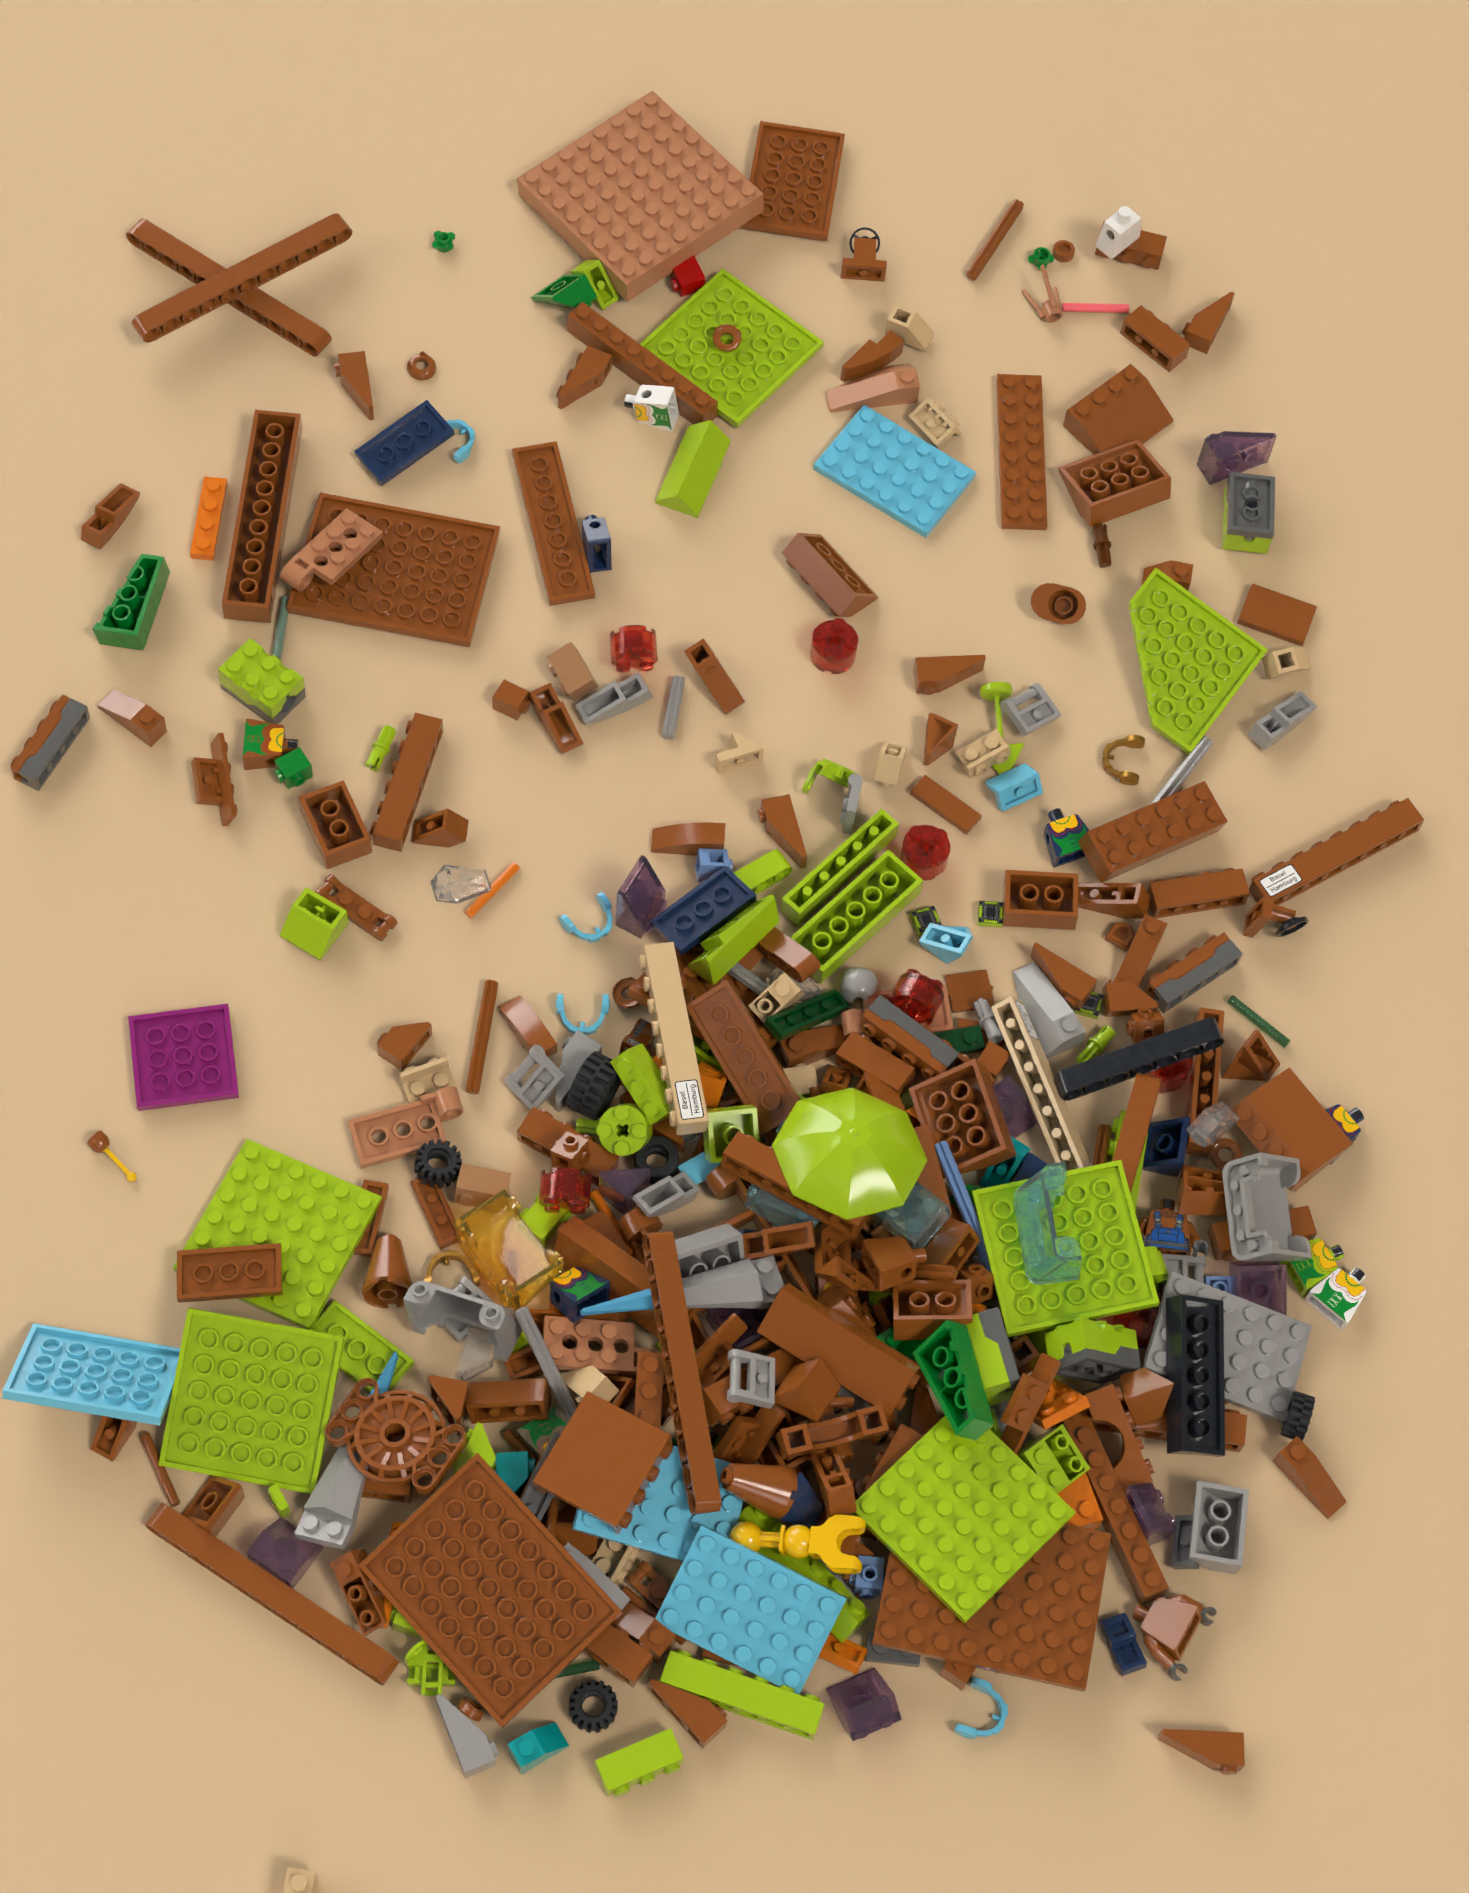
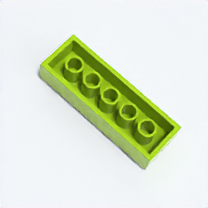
[790,850,923,984]

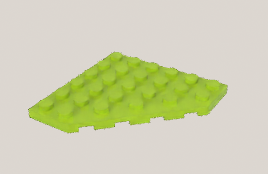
[1128,568,1268,754]

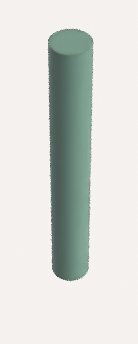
[272,596,289,660]

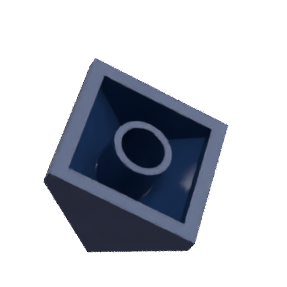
[1142,1117,1190,1177]

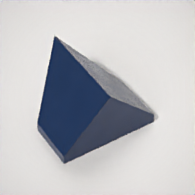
[780,1472,825,1529]

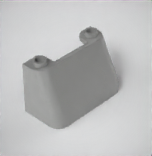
[1222,1152,1312,1261]
[403,1281,523,1362]

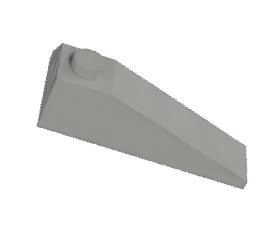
[1013,962,1086,1059]

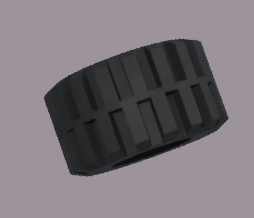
[567,1051,621,1121]

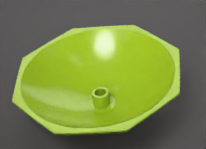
[772,1087,927,1220]

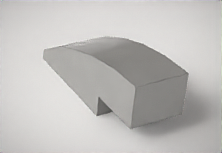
[575,672,653,725]
[1248,691,1317,750]
[632,1171,700,1217]

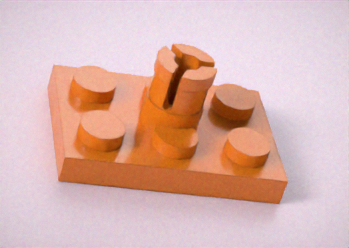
[1033,1378,1090,1430]

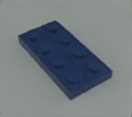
[354,400,455,486]
[650,865,757,956]

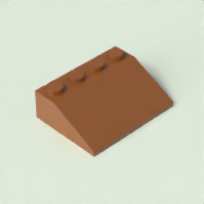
[1063,364,1174,454]
[1058,439,1171,527]
[908,1058,1017,1179]
[1227,1067,1353,1192]

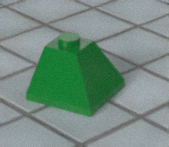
[531,274,598,309]

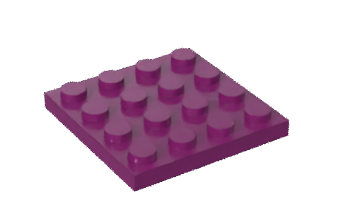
[128,1004,239,1111]

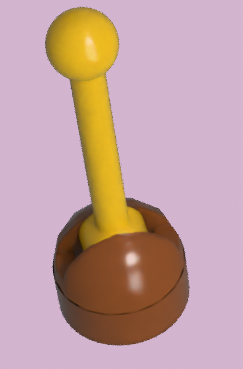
[87,1130,137,1182]

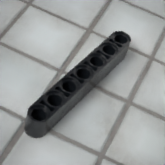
[1054,1017,1224,1101]

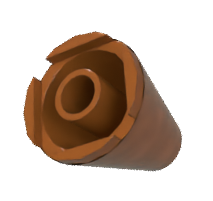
[362,1234,412,1308]
[720,1463,798,1519]

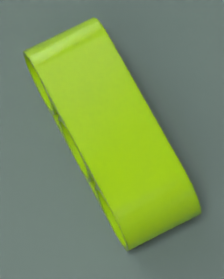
[734,849,793,895]

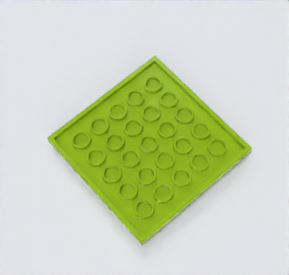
[640,268,824,428]
[173,1139,382,1330]
[972,1160,1159,1337]
[158,1308,345,1494]
[853,1415,1076,1624]

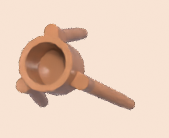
[1022,265,1063,323]

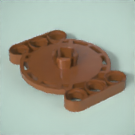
[325,1378,467,1495]

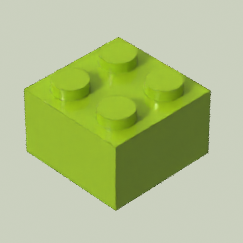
[703,1104,760,1164]

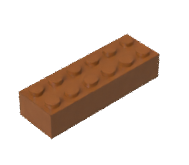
[1078,781,1228,883]

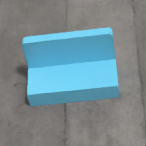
[985,764,1043,812]

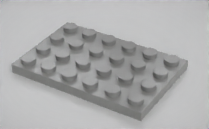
[1142,1271,1312,1423]

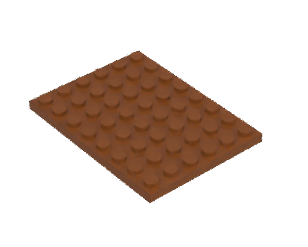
[286,492,500,647]
[358,1453,623,1728]
[872,1524,1111,1692]

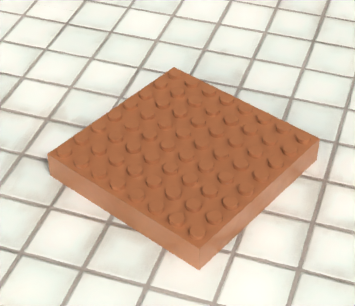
[517,91,764,302]

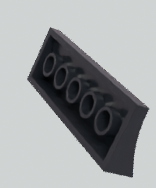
[1166,1294,1225,1457]

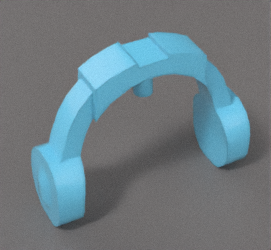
[446,419,475,463]
[559,891,612,943]
[556,994,610,1035]
[954,1677,1008,1739]

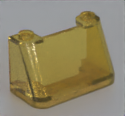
[453,1189,564,1310]

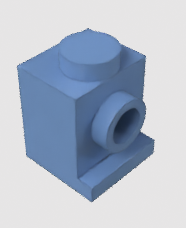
[695,848,733,883]

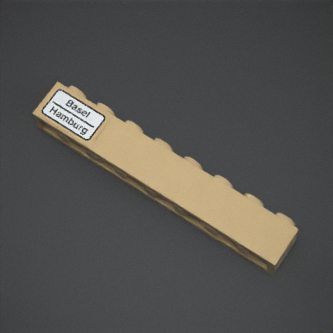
[639,942,709,1135]
[991,996,1092,1172]

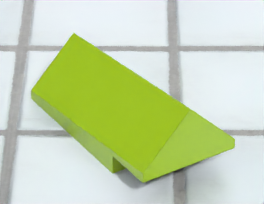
[655,420,731,518]
[688,894,779,986]

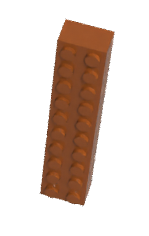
[222,409,302,623]

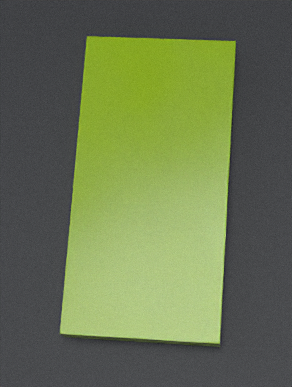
[312,1300,415,1394]

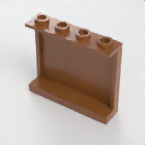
[532,1391,674,1535]

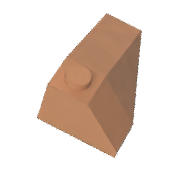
[826,364,920,412]

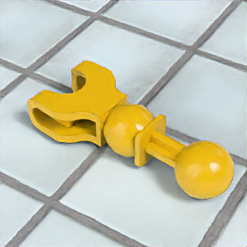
[729,1515,866,1574]

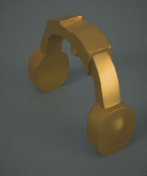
[1102,735,1145,785]
[424,1250,481,1287]

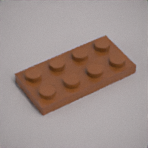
[177,1243,283,1303]

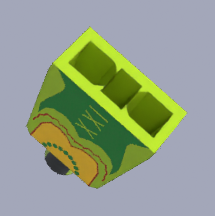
[1280,1238,1344,1298]

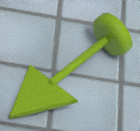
[980,682,1025,775]

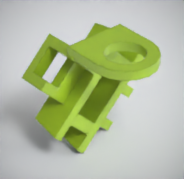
[802,758,856,794]
[404,1640,455,1696]

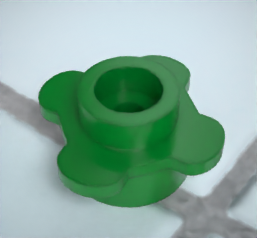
[432,231,455,253]
[1028,247,1054,270]

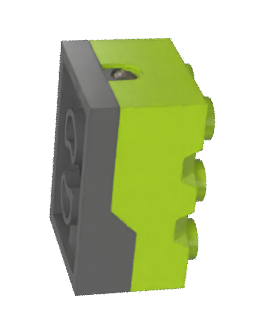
[1222,472,1275,554]
[218,638,306,724]
[966,1307,1021,1406]
[1045,1317,1141,1384]

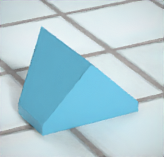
[919,923,973,964]

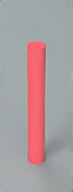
[1062,303,1129,313]

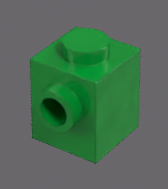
[273,747,313,789]

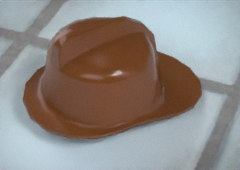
[1031,583,1086,624]

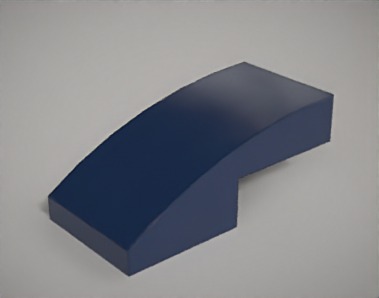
[1101,1613,1147,1676]

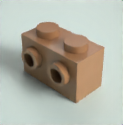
[547,642,598,701]
[454,1164,511,1212]

